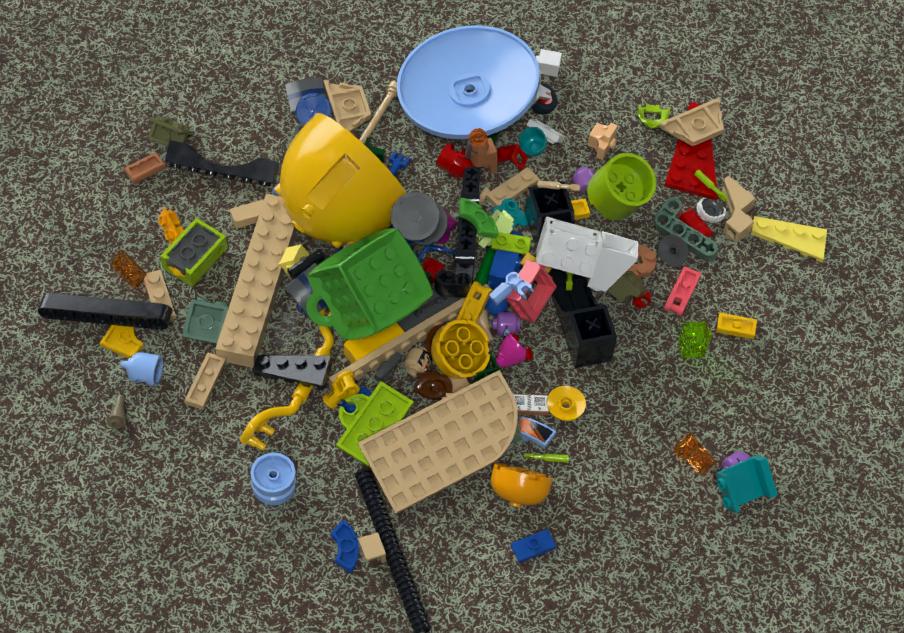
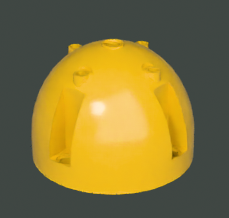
[274,113,406,249]

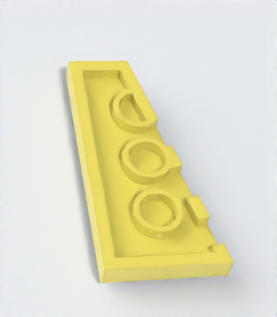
[751,216,827,263]

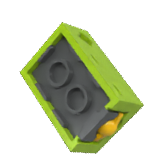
[160,218,227,287]

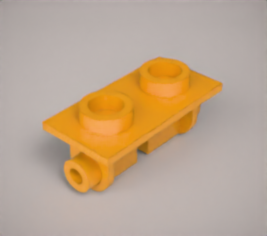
[158,207,184,245]

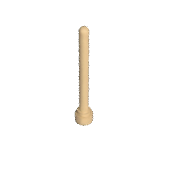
[359,81,398,143]

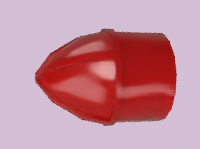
[436,143,475,178]

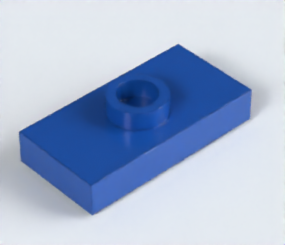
[510,529,556,563]

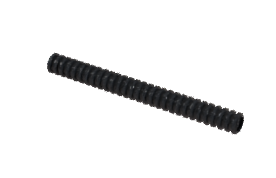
[355,468,432,633]

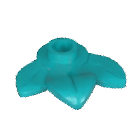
[492,198,527,228]

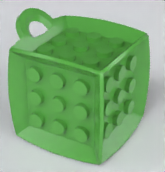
[306,228,433,340]

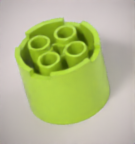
[587,153,656,220]

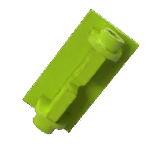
[491,232,531,255]

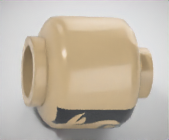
[404,347,432,377]

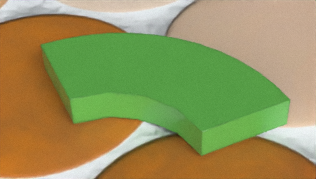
[459,198,499,239]

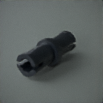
[287,248,325,279]

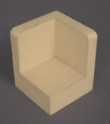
[358,532,386,563]

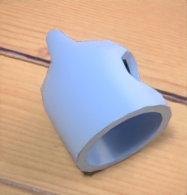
[120,352,163,387]

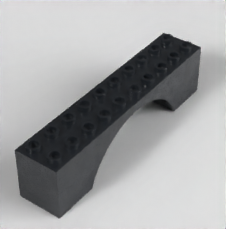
[525,181,617,368]

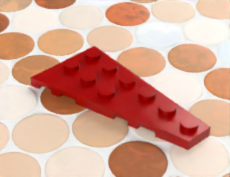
[664,102,718,201]

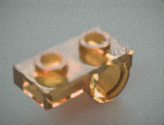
[673,432,716,476]

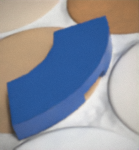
[330,519,359,574]

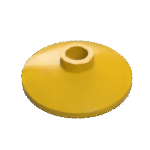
[547,386,586,421]

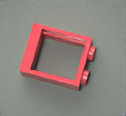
[506,260,557,323]

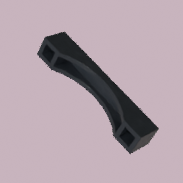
[165,140,280,187]

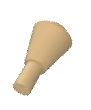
[477,309,494,343]

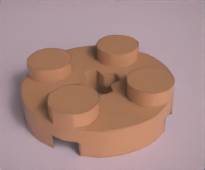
[626,244,656,278]

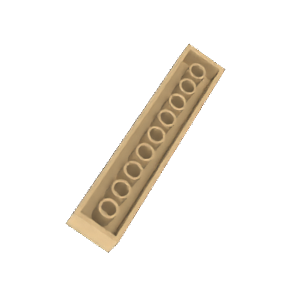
[215,194,297,368]

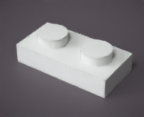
[527,119,565,144]

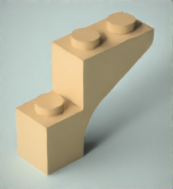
[722,176,755,243]

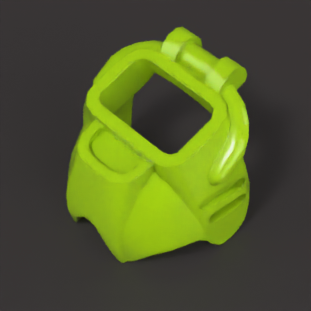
[637,104,670,129]

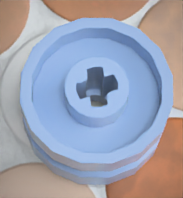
[250,452,296,505]

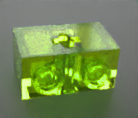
[678,321,712,359]

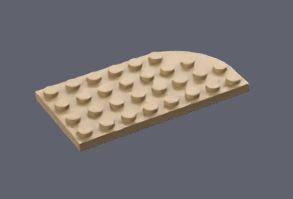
[358,370,518,515]

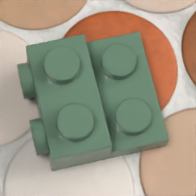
[182,297,229,344]

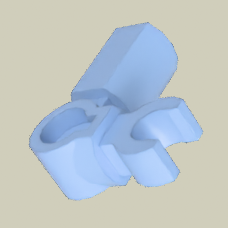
[488,272,534,306]

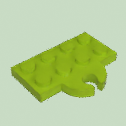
[336,381,414,468]

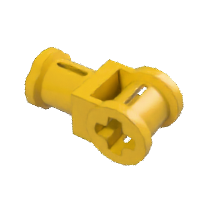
[323,371,360,409]

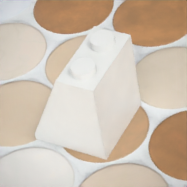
[587,231,638,292]

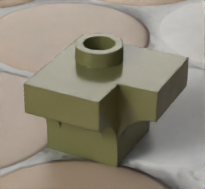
[608,271,648,303]

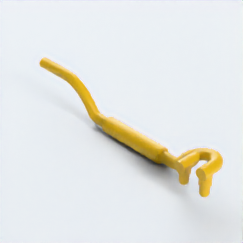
[240,308,334,451]

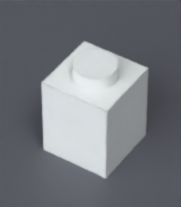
[536,49,562,77]

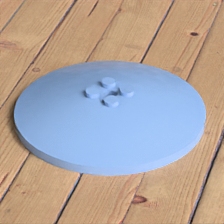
[397,25,540,139]

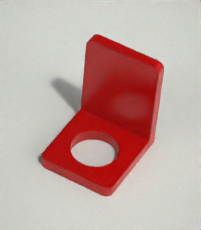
[497,144,528,170]

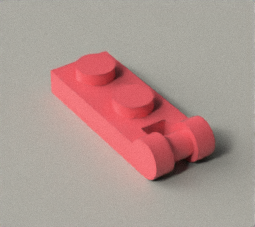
[664,266,701,317]

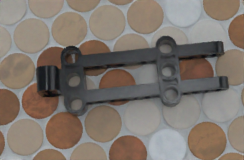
[435,166,481,298]

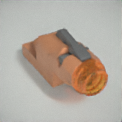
[465,128,497,174]

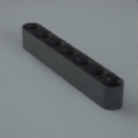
[38,293,172,330]

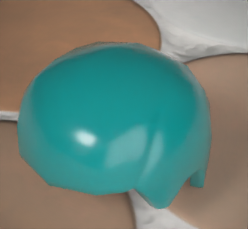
[519,127,547,156]

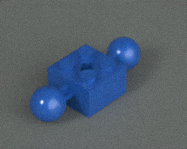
[485,231,524,316]

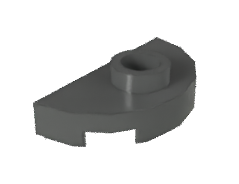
[375,352,402,383]

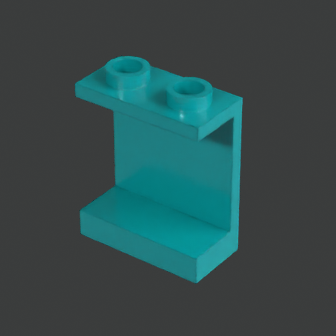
[716,455,778,513]

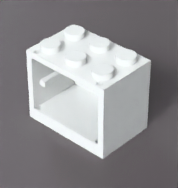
[536,217,603,278]

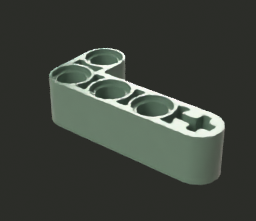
[655,197,718,263]

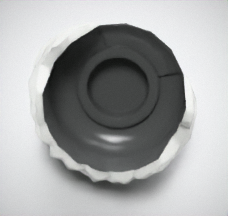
[696,198,726,223]

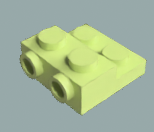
[475,209,515,248]

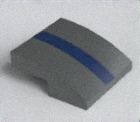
[285,77,327,115]
[285,263,327,318]

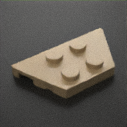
[324,80,371,132]
[659,98,724,146]

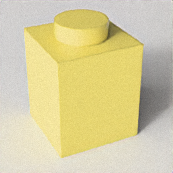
[279,244,310,277]

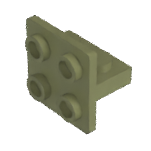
[148,115,194,146]

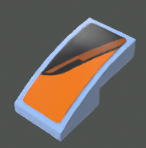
[517,416,556,449]

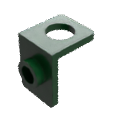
[472,352,500,384]

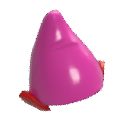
[495,333,533,368]

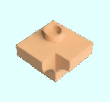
[587,123,617,160]

